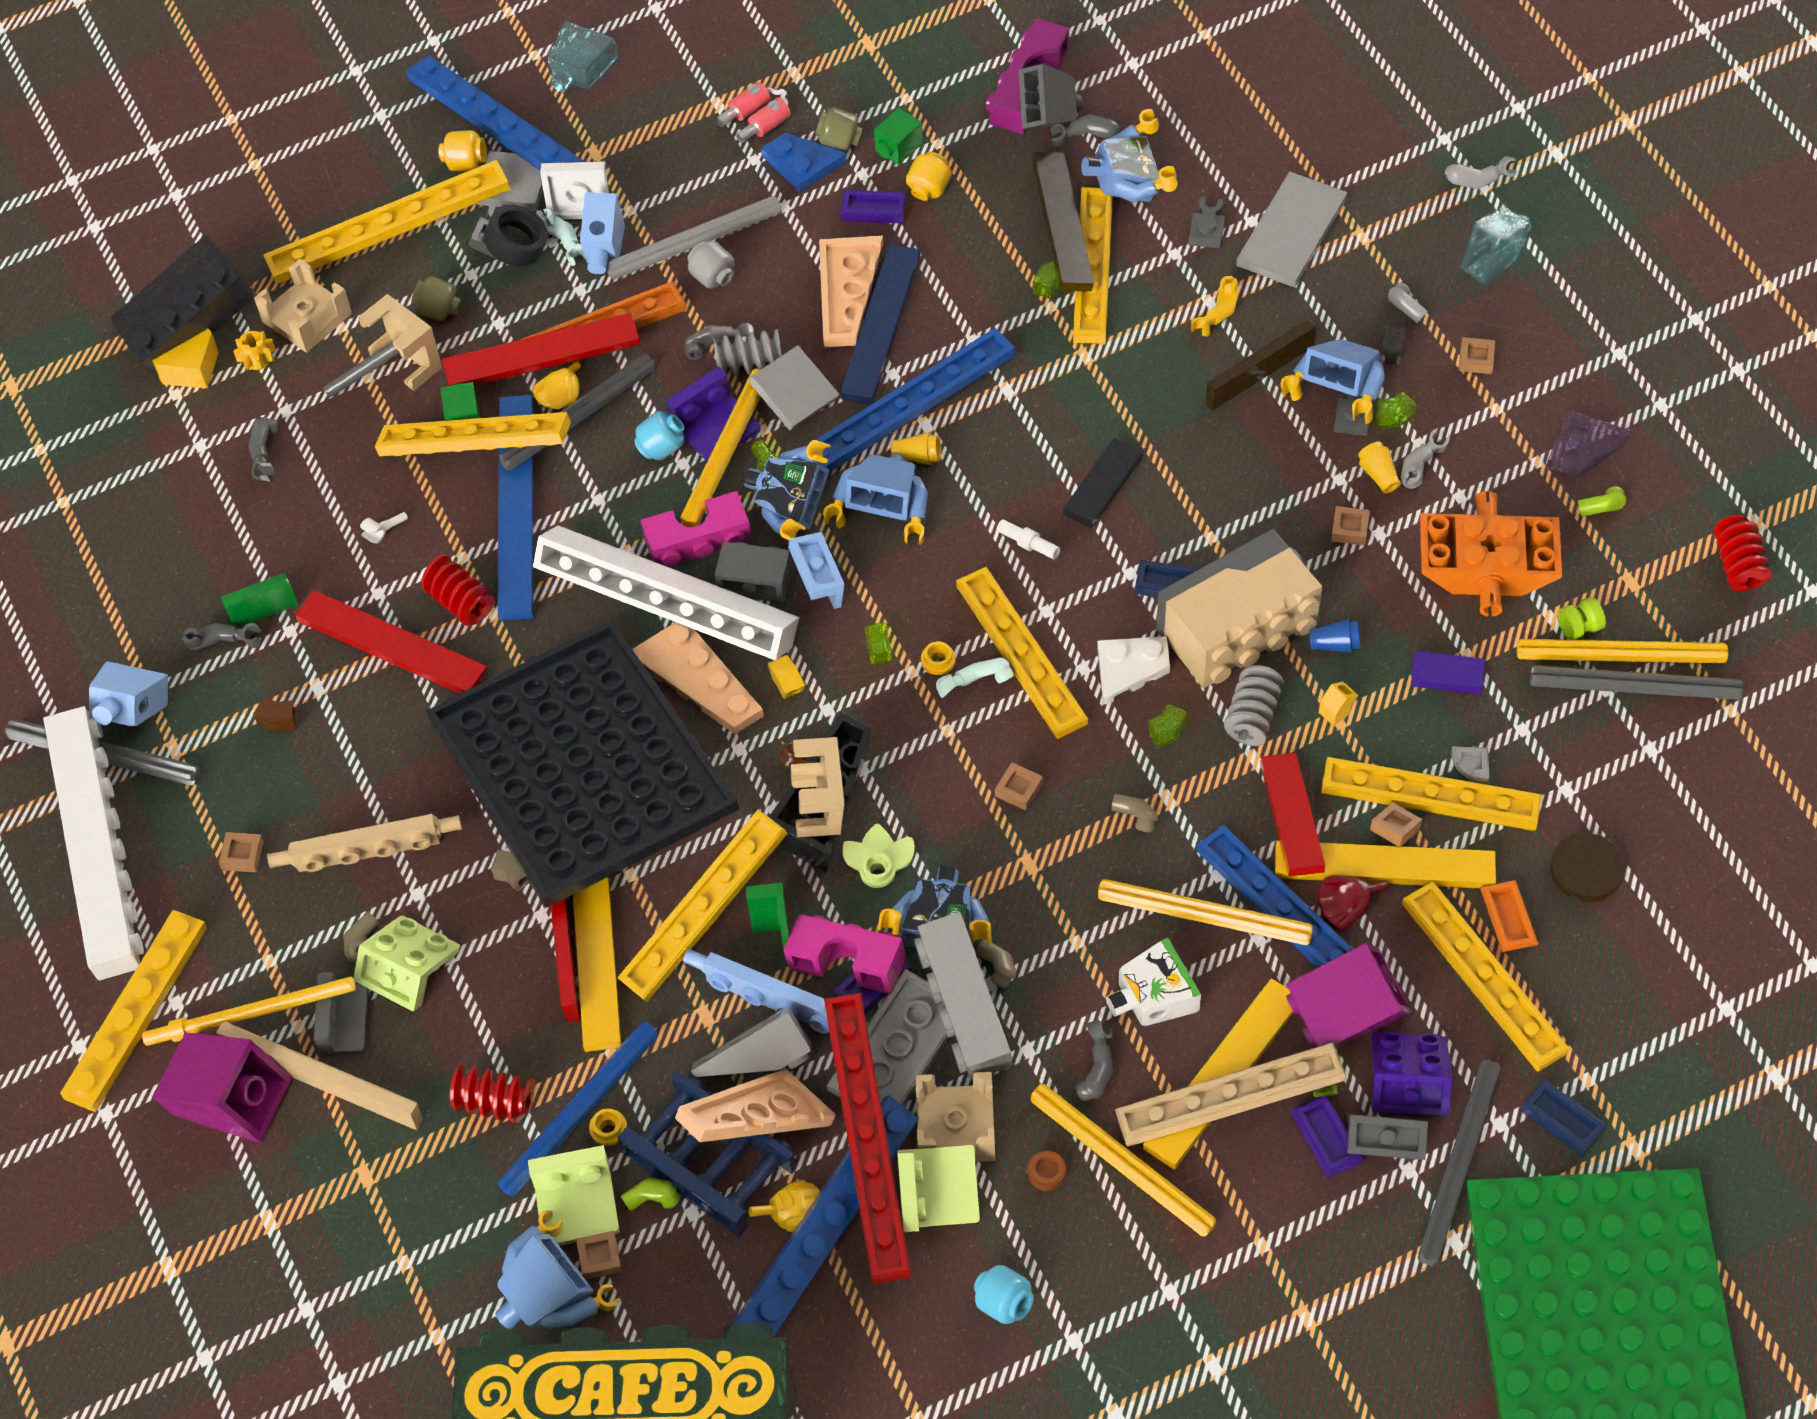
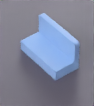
[788,532,844,609]

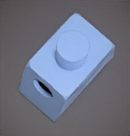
[580,192,625,274]
[89,661,168,726]

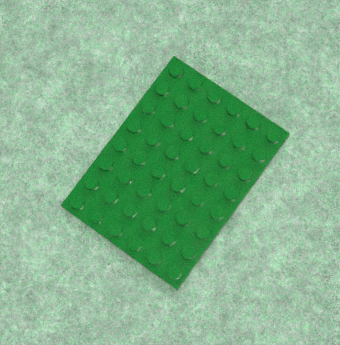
[1465,1168,1746,1419]

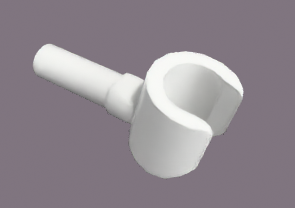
[360,512,408,543]

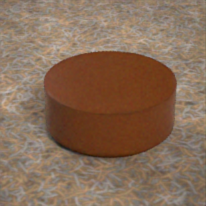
[1028,1150,1066,1191]

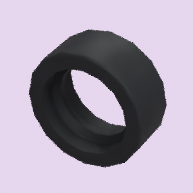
[484,204,548,267]

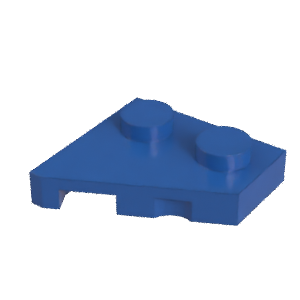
[761,133,847,192]

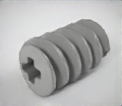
[713,329,781,376]
[1224,665,1284,746]

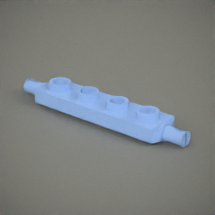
[683,949,869,1034]

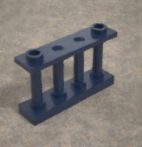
[617,1071,796,1237]

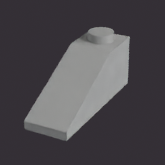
[691,1006,812,1077]

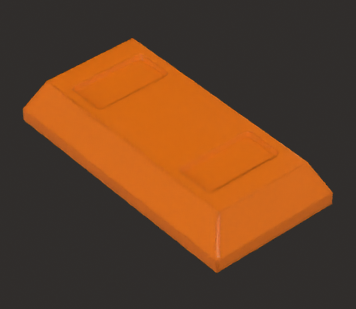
[1480,880,1538,952]

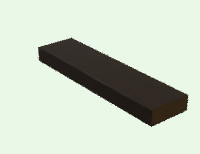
[1206,319,1316,410]

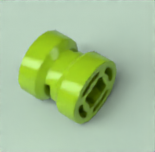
[1557,597,1606,640]

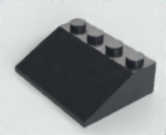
[110,234,257,378]

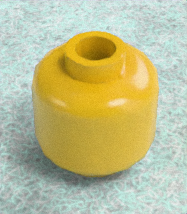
[439,130,487,172]
[906,152,952,201]

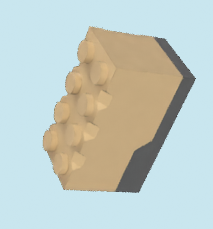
[1156,529,1322,689]

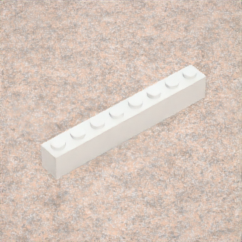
[533,526,799,660]
[43,706,144,981]

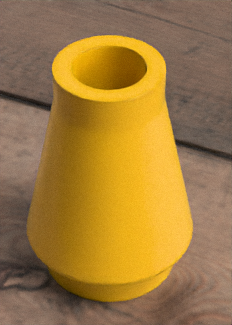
[891,432,941,465]
[1358,442,1401,494]

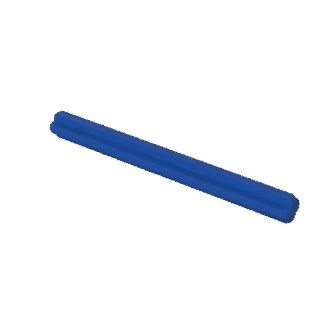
[497,1021,658,1197]

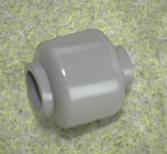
[687,241,735,289]

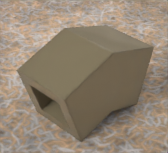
[491,849,530,892]

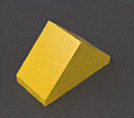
[152,329,219,388]

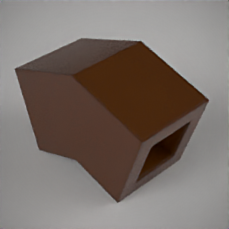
[253,697,297,733]

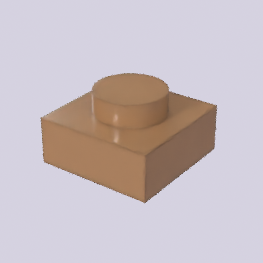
[1459,337,1495,374]
[1331,506,1370,545]
[995,762,1043,811]
[1370,802,1422,847]
[219,832,264,872]
[576,1231,622,1280]

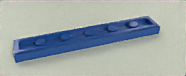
[1196,824,1353,968]

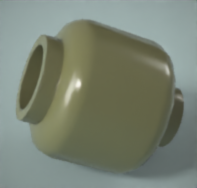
[815,107,863,152]
[411,276,461,323]

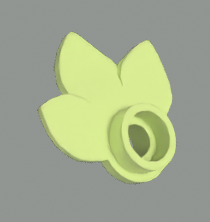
[843,824,915,888]

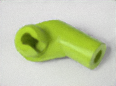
[1578,486,1627,516]
[621,1177,680,1212]

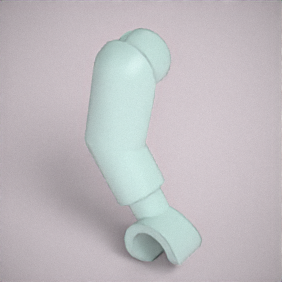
[537,208,585,266]
[936,658,1014,698]

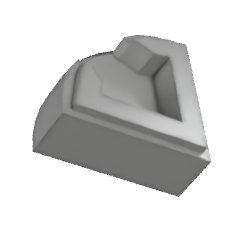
[1451,746,1489,784]

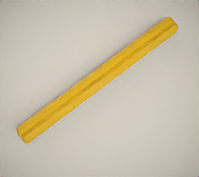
[680,368,761,527]
[1516,639,1728,663]
[1098,879,1313,945]
[1031,1084,1216,1237]

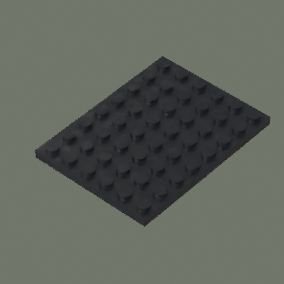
[426,620,739,908]

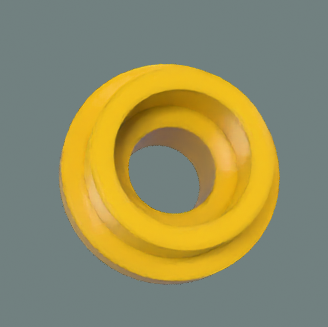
[921,641,956,675]
[589,1109,627,1146]

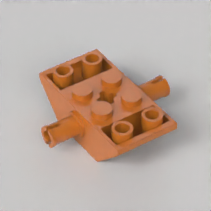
[1420,491,1562,617]

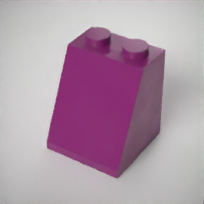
[1286,943,1413,1049]
[152,1032,293,1143]

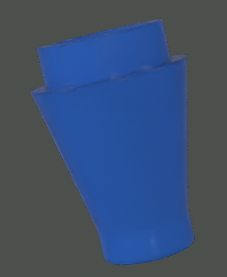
[1309,618,1361,653]

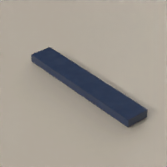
[840,244,921,405]

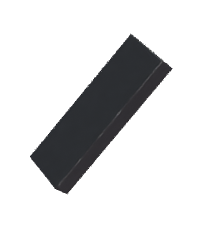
[1063,438,1143,528]

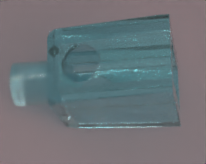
[548,21,619,92]
[1461,208,1532,285]

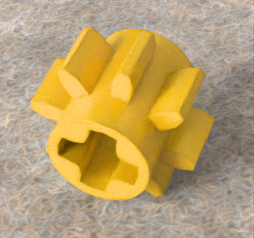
[234,331,276,370]

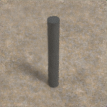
[323,342,400,397]

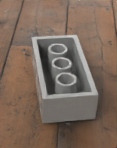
[914,911,1013,1081]

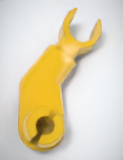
[1191,276,1239,337]

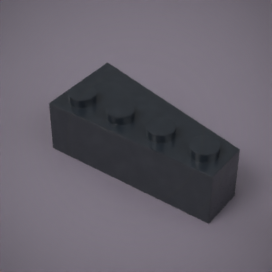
[769,711,872,873]

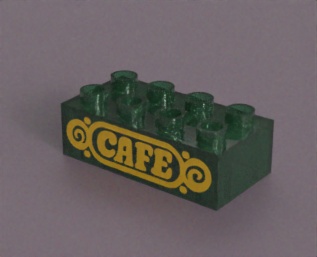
[452,1323,797,1419]

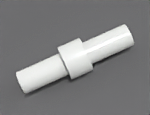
[997,519,1060,559]

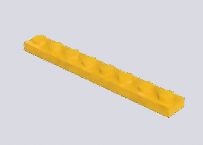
[263,160,510,285]

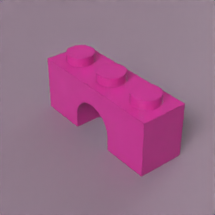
[640,491,752,567]
[784,914,907,994]

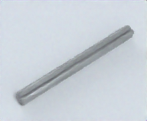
[606,196,781,279]

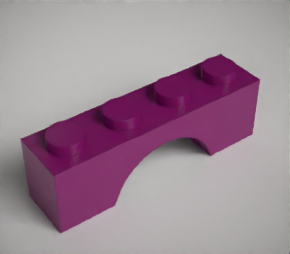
[986,18,1069,134]

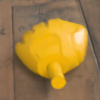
[532,362,581,410]
[748,1180,821,1233]

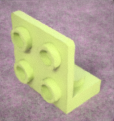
[353,916,460,1012]
[528,1145,620,1246]
[897,1145,980,1232]

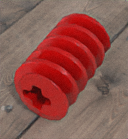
[1713,515,1773,592]
[421,554,495,626]
[450,1063,535,1124]

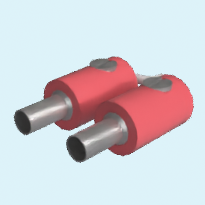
[716,82,791,143]

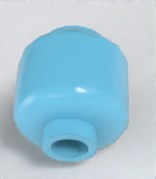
[634,411,684,460]
[974,1265,1034,1324]

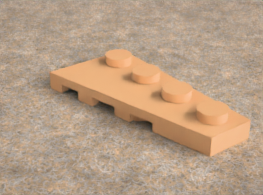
[819,236,883,347]
[633,622,764,734]
[675,1068,836,1142]

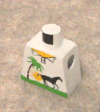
[1106,938,1201,1026]

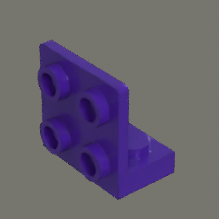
[666,366,761,461]
[1371,1031,1452,1116]

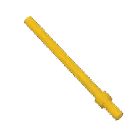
[142,977,356,1046]

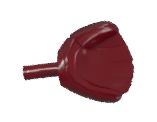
[1318,876,1388,931]

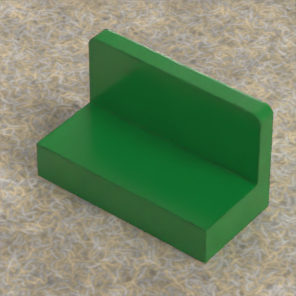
[221,573,298,628]
[746,882,790,955]

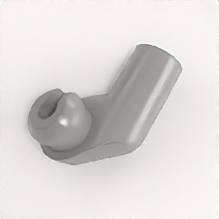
[1388,283,1428,323]

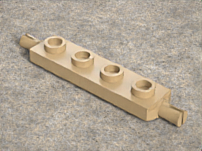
[267,814,462,872]

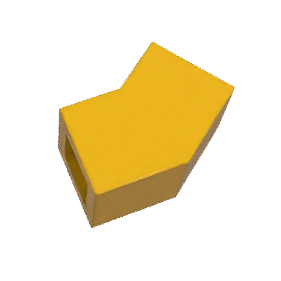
[768,655,805,700]
[1319,681,1358,726]

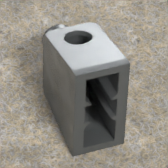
[1018,64,1083,129]

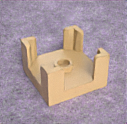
[254,259,352,353]
[358,294,442,391]
[790,737,844,837]
[916,1072,995,1162]

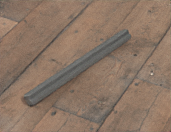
[499,354,655,471]
[1530,666,1744,700]
[5,719,200,786]
[1417,1059,1501,1266]

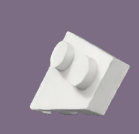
[1097,636,1170,705]

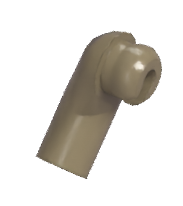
[1111,793,1158,833]
[343,912,380,963]
[976,939,1016,988]

